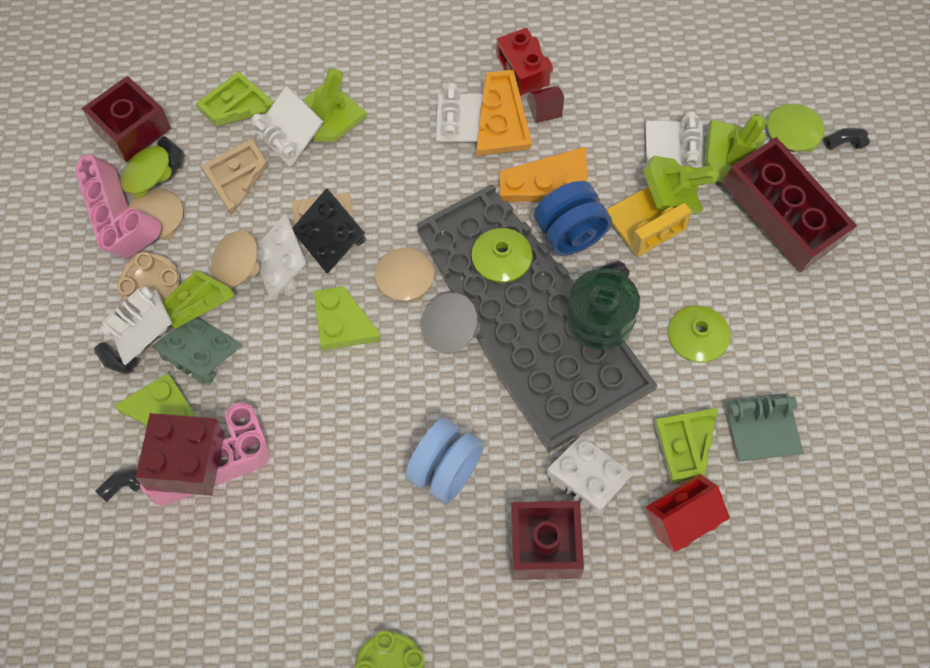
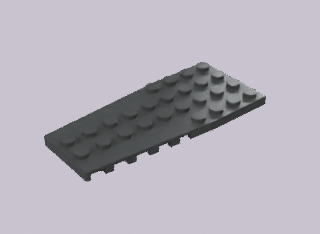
[417,185,657,452]

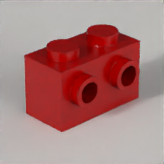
[496,27,553,96]
[645,474,730,553]

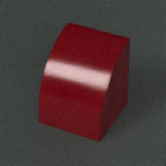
[527,86,564,124]

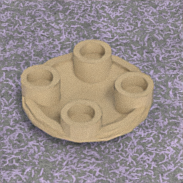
[128,189,184,240]
[211,230,260,289]
[374,247,435,303]
[117,252,180,302]

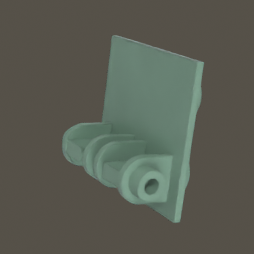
[152,317,243,385]
[725,393,804,462]

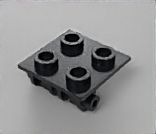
[292,188,367,274]

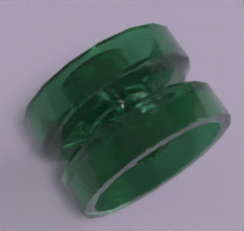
[567,268,640,350]

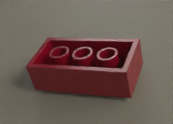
[722,137,857,273]

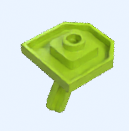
[302,68,367,142]
[704,114,767,182]
[643,155,719,215]

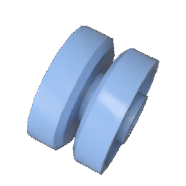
[405,417,484,504]

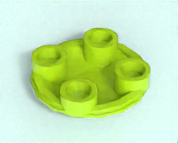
[767,103,825,152]
[120,146,172,198]
[355,630,424,668]

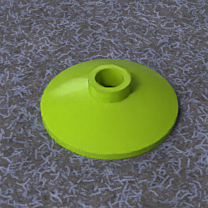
[472,228,532,283]
[668,305,731,363]

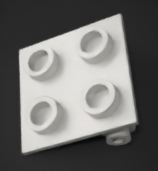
[436,83,482,142]
[251,86,324,167]
[645,111,705,168]
[257,214,307,300]
[100,286,172,365]
[546,436,633,516]

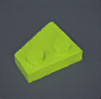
[196,71,274,127]
[163,269,235,329]
[314,286,381,350]
[114,373,197,427]
[654,408,718,484]

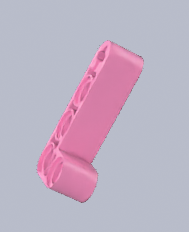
[75,154,161,259]
[140,402,271,506]

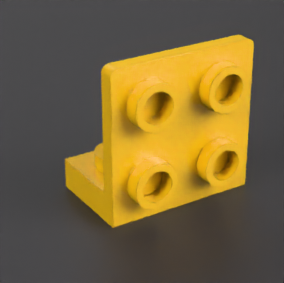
[607,186,692,257]

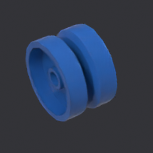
[534,181,613,256]

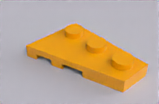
[475,70,532,156]
[500,146,588,202]

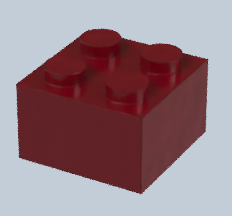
[81,75,171,162]
[135,413,224,496]
[511,501,584,580]

